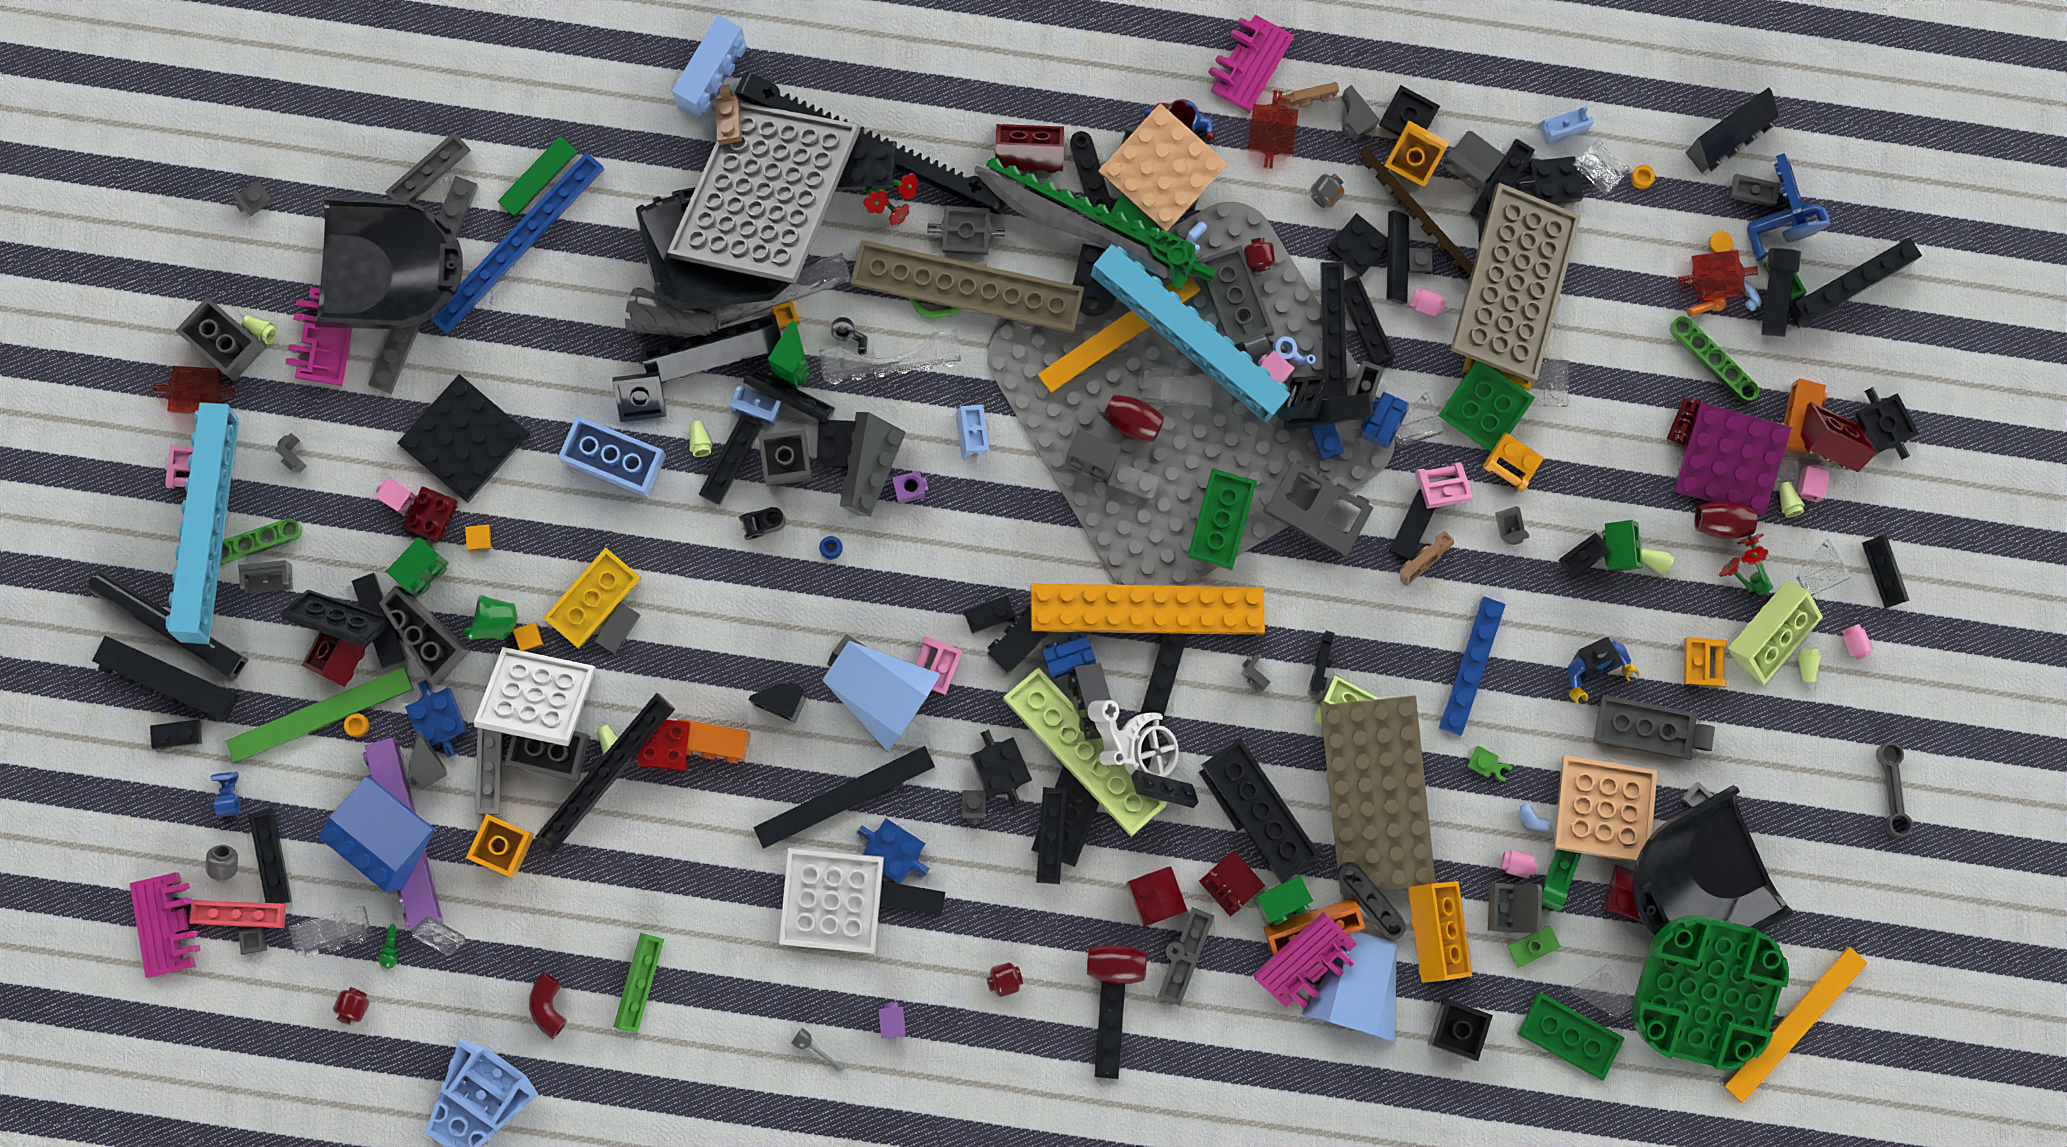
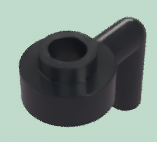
[831,317,868,355]

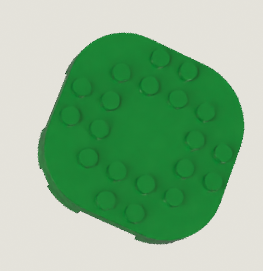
[1632,915,1789,1070]

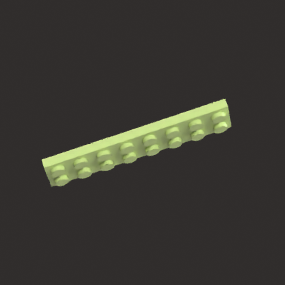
[1003,667,1167,837]

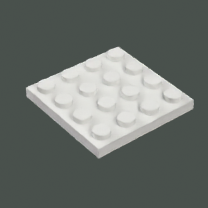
[474,647,595,746]
[779,848,884,953]

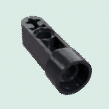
[1761,248,1802,337]

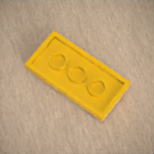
[543,547,642,649]

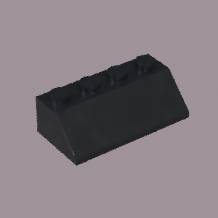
[1685,87,1779,173]

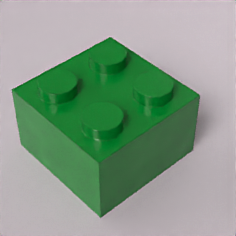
[385,537,449,597]
[1253,875,1313,926]

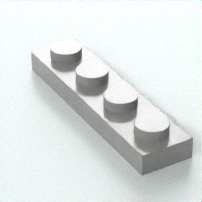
[475,728,503,814]

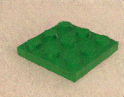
[1437,361,1536,452]

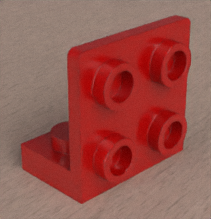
[637,720,691,772]

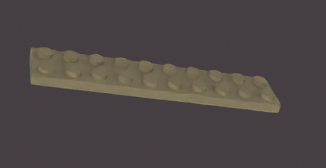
[850,240,1085,333]

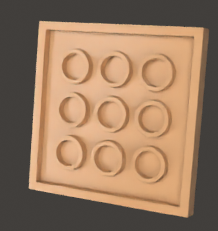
[1098,103,1228,232]
[1553,755,1657,862]

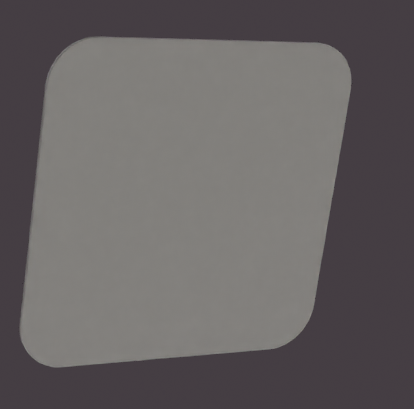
[988,202,1395,586]

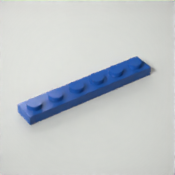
[1439,596,1506,736]

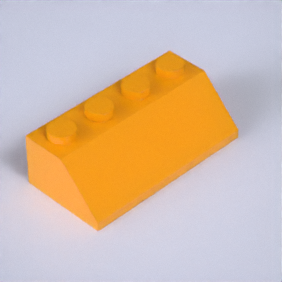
[1408,881,1472,983]

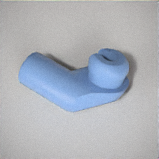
[1186,221,1207,255]
[1736,279,1762,311]
[1518,804,1550,832]

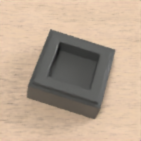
[238,927,267,955]

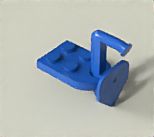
[1747,153,1831,262]

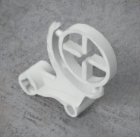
[1088,700,1179,777]

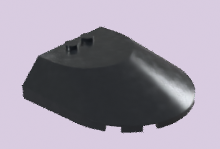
[314,196,463,329]
[1632,785,1793,937]

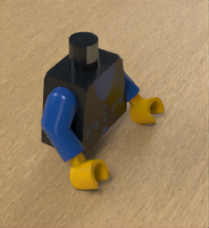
[1568,637,1640,704]

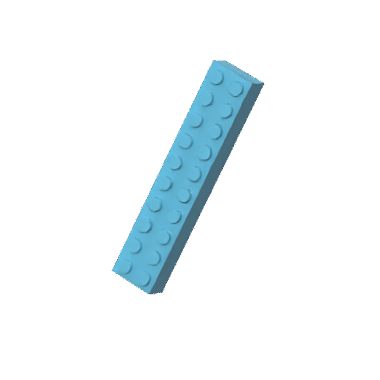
[1090,244,1291,423]
[166,403,239,644]

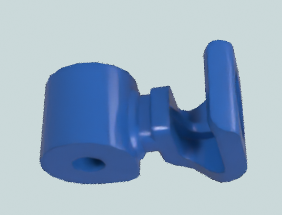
[210,772,240,818]

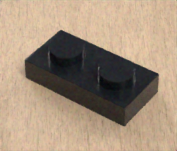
[1558,532,1611,579]
[964,595,1016,634]
[150,719,202,750]

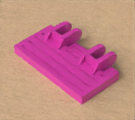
[1208,14,1294,113]
[285,287,353,387]
[130,872,201,978]
[1253,912,1356,1008]

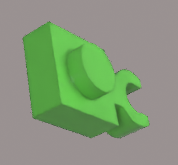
[1466,746,1512,782]

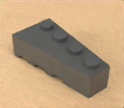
[839,412,906,517]
[379,586,471,685]

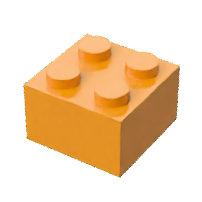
[1384,121,1449,187]
[466,814,535,878]

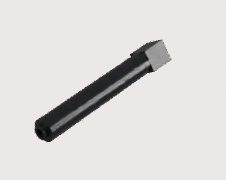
[88,572,249,679]

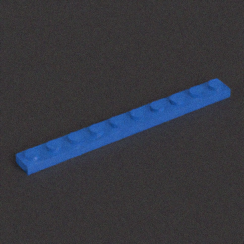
[430,152,604,334]

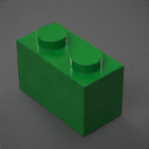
[1602,520,1643,572]

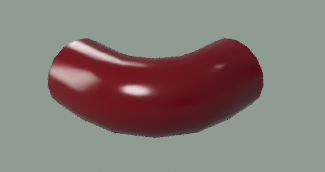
[529,972,567,1039]

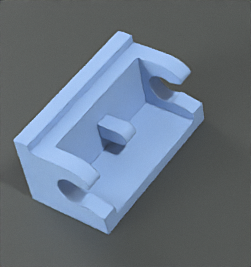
[1539,106,1594,144]
[729,386,784,426]
[956,405,989,457]

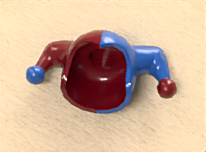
[1144,99,1215,142]

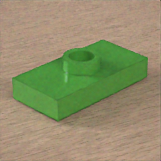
[1506,925,1561,968]

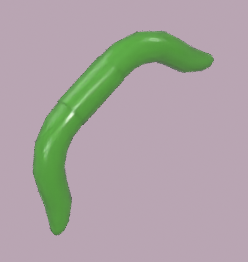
[908,298,963,319]

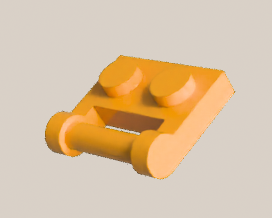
[1483,432,1544,492]
[1684,637,1727,687]

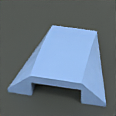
[822,641,940,752]
[1302,931,1397,1042]
[425,1039,538,1147]

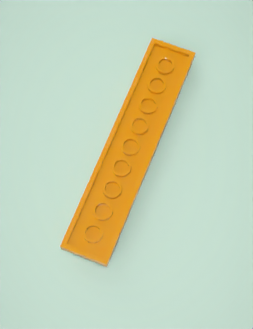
[1030,583,1265,635]

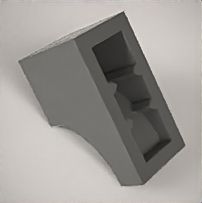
[1341,85,1380,142]

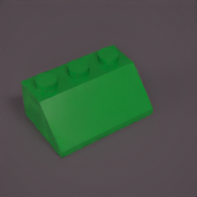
[768,320,810,389]

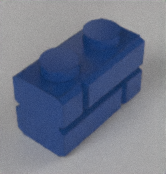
[1361,392,1409,449]
[1042,634,1096,680]

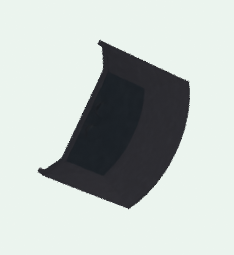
[636,187,792,310]

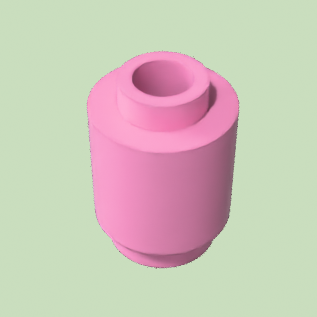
[1410,288,1446,317]
[1842,624,1873,660]
[1500,850,1537,879]

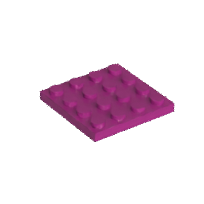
[1673,402,1792,516]

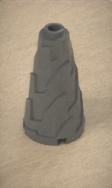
[625,287,719,336]

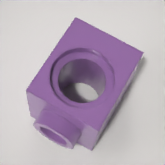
[892,471,929,504]
[879,1002,906,1038]

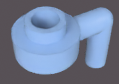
[1272,336,1316,367]

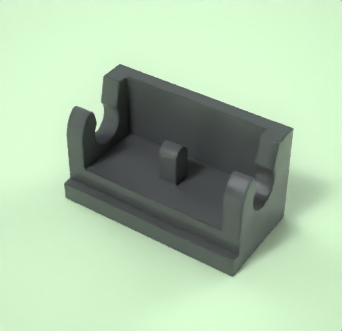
[238,560,293,594]

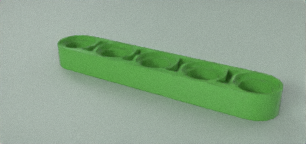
[1670,316,1759,403]
[220,518,302,565]

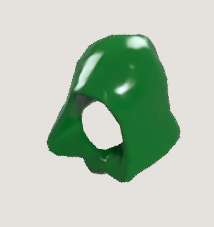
[463,595,518,641]

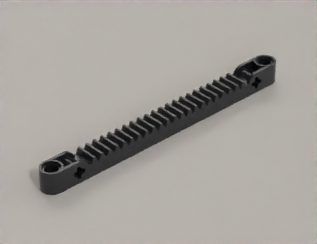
[734,72,1006,215]

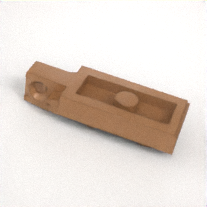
[1275,82,1339,112]
[716,84,742,145]
[1400,531,1454,586]

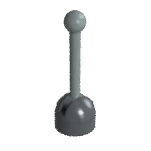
[791,1028,844,1071]

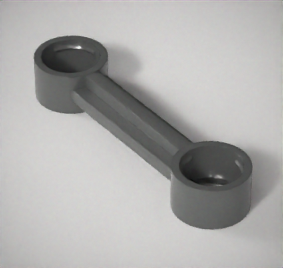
[1876,742,1913,837]

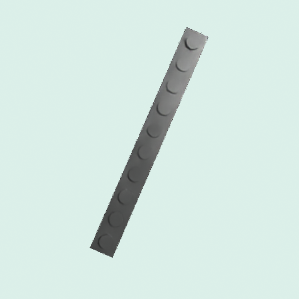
[368,176,478,395]

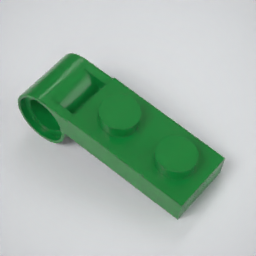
[1542,849,1582,912]

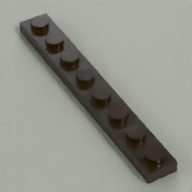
[1359,146,1474,281]

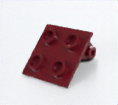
[1666,397,1701,446]
[401,486,458,543]
[1199,850,1266,917]

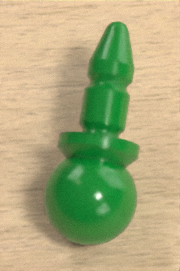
[378,924,398,969]

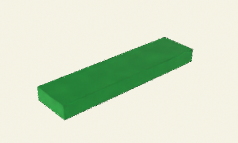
[497,136,578,218]

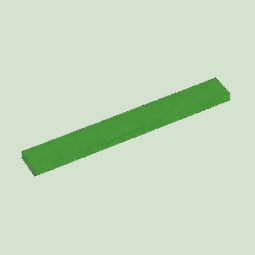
[225,667,414,763]

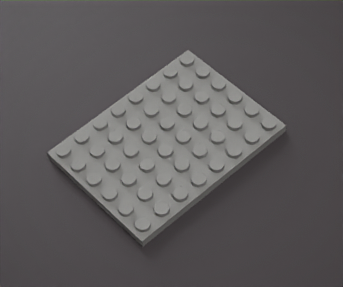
[667,102,860,284]

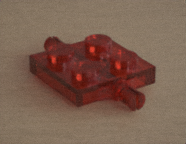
[1247,90,1299,169]
[1678,250,1758,301]
[153,366,235,414]

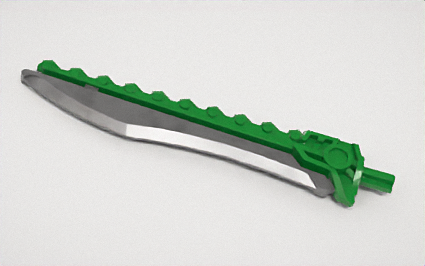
[975,158,1216,290]

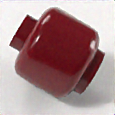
[1244,238,1275,272]
[986,962,1023,997]
[333,987,369,1025]

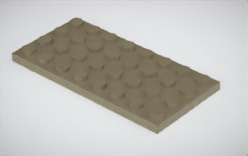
[1450,183,1581,383]
[1320,695,1436,894]

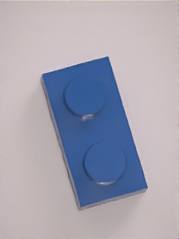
[1310,423,1344,461]

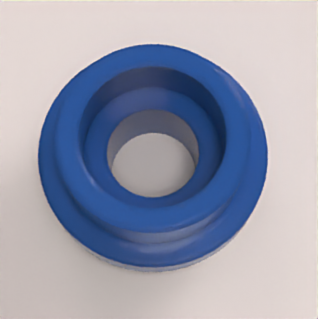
[819,536,843,560]

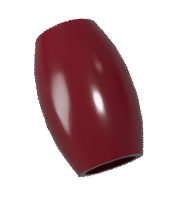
[1103,395,1165,441]
[1694,501,1757,539]
[1087,945,1147,984]

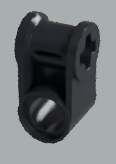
[739,507,786,540]

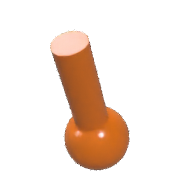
[1687,293,1727,317]

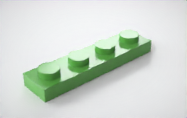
[613,933,664,1033]

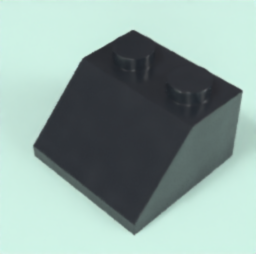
[748,682,807,723]

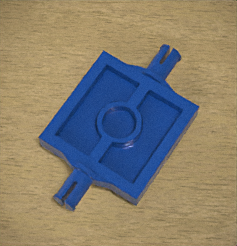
[405,680,468,758]
[857,818,930,884]

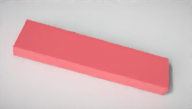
[189,900,286,928]

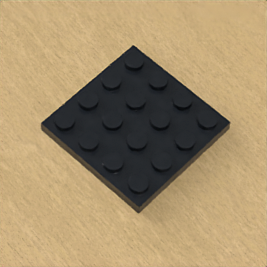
[397,374,530,503]

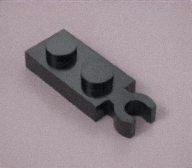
[1308,630,1335,695]

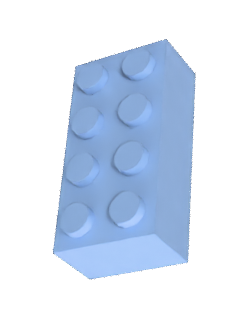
[672,15,747,119]
[558,415,666,498]

